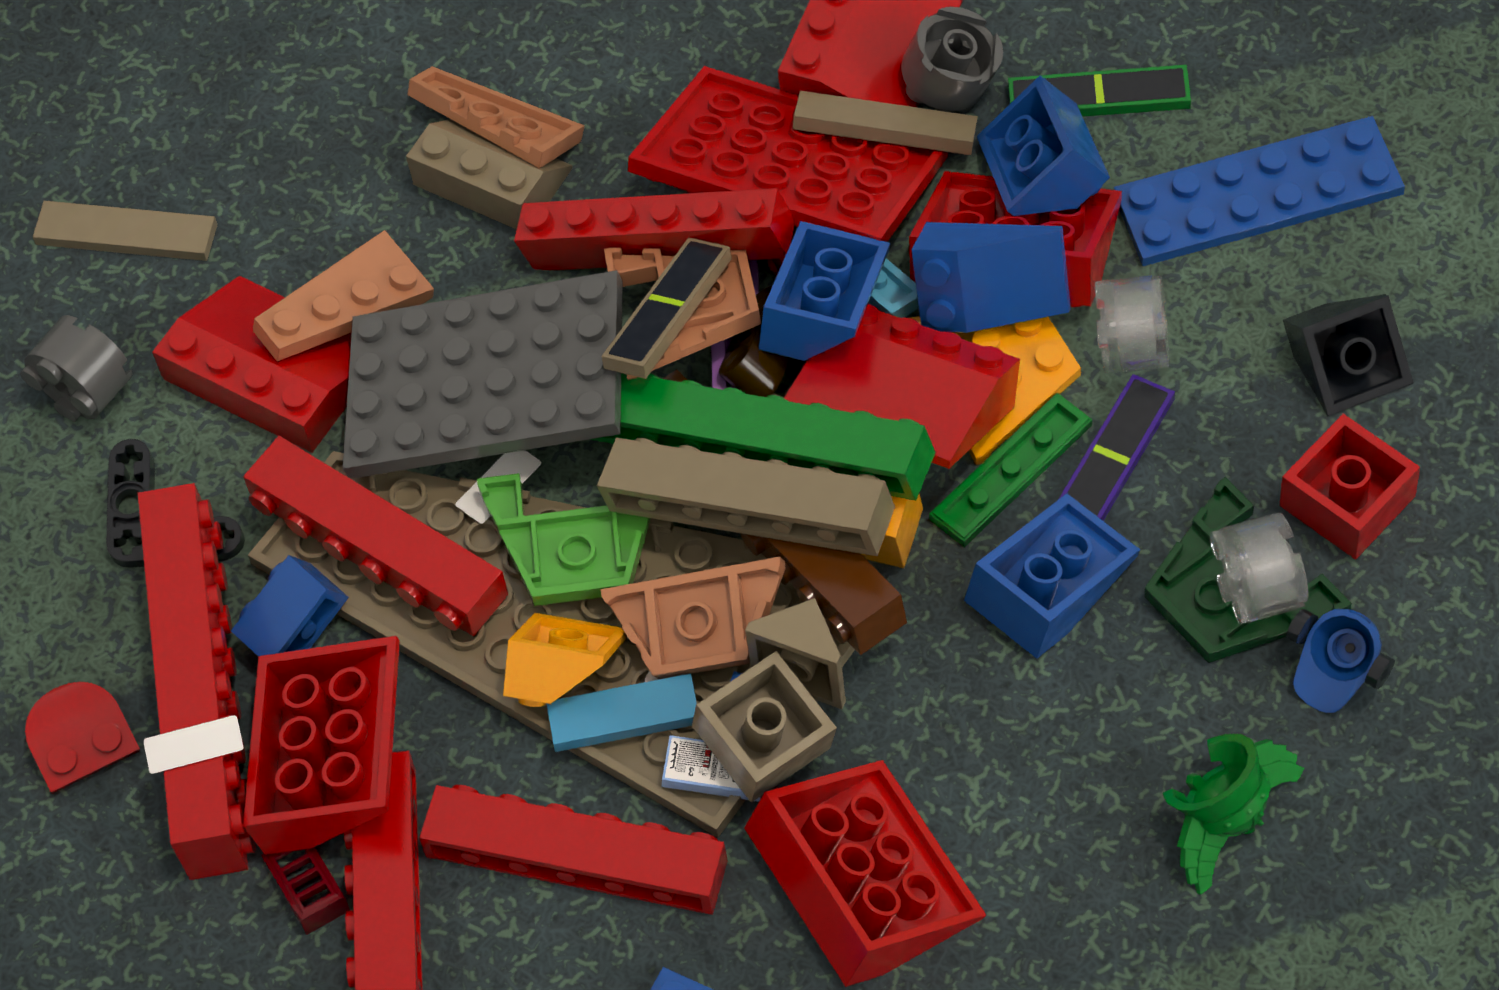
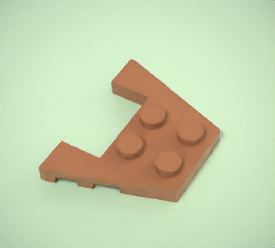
[604,248,761,380]

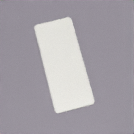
[455,450,541,524]
[144,715,243,774]

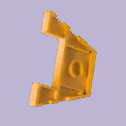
[909,316,1081,465]

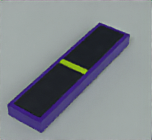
[1058,374,1175,521]

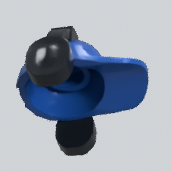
[1286,608,1395,713]

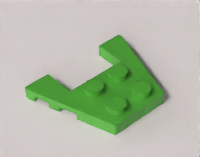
[477,473,651,606]

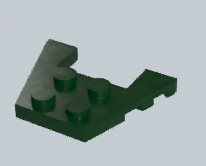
[1144,477,1352,663]

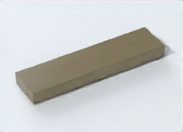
[793,91,978,155]
[33,201,217,261]

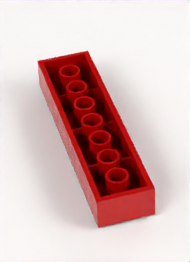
[138,483,255,880]

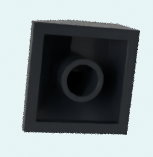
[1283,294,1414,416]

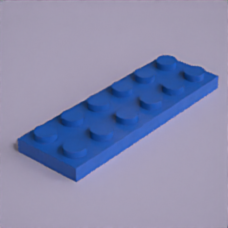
[1114,116,1405,266]

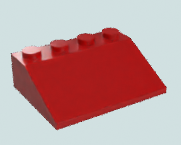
[778,0,963,107]
[909,171,1122,307]
[152,275,352,453]
[784,304,1020,469]
[243,636,400,855]
[744,760,986,987]

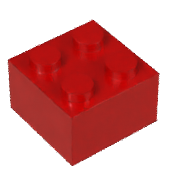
[1279,413,1420,560]

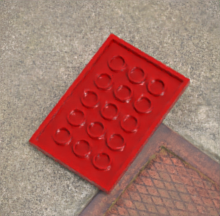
[627,66,948,242]

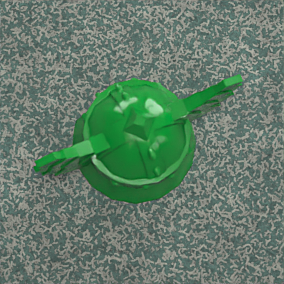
[1163,734,1304,895]

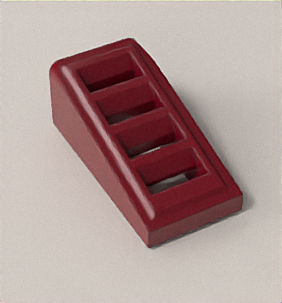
[261,847,351,935]

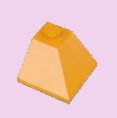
[503,613,627,707]

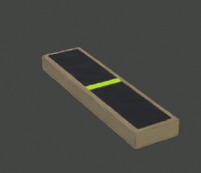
[601,237,732,379]

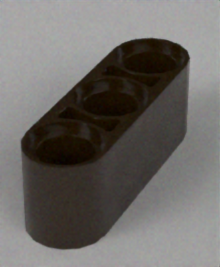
[719,286,791,397]

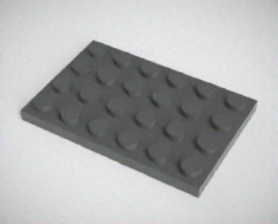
[343,270,623,479]

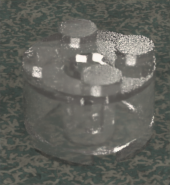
[1095,275,1170,373]
[1210,512,1308,624]

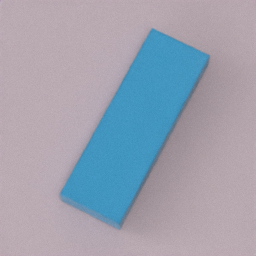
[546,673,697,752]

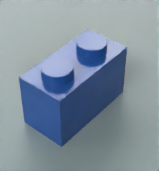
[231,555,349,656]

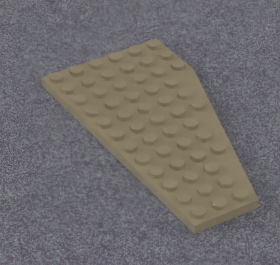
[248,451,855,838]

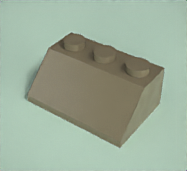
[406,119,573,229]

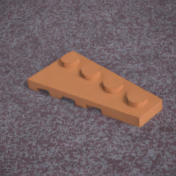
[407,66,585,169]
[253,230,434,361]

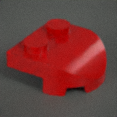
[25,682,141,794]

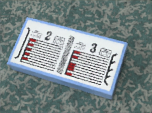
[662,735,761,802]

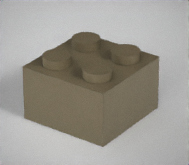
[692,651,837,803]

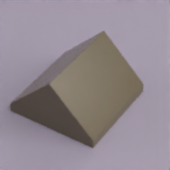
[745,598,846,709]

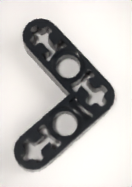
[106,439,245,568]

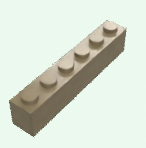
[597,438,895,556]

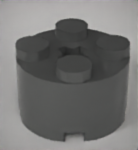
[901,7,1003,113]
[20,315,133,422]

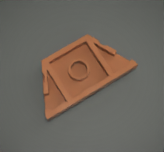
[601,557,786,680]

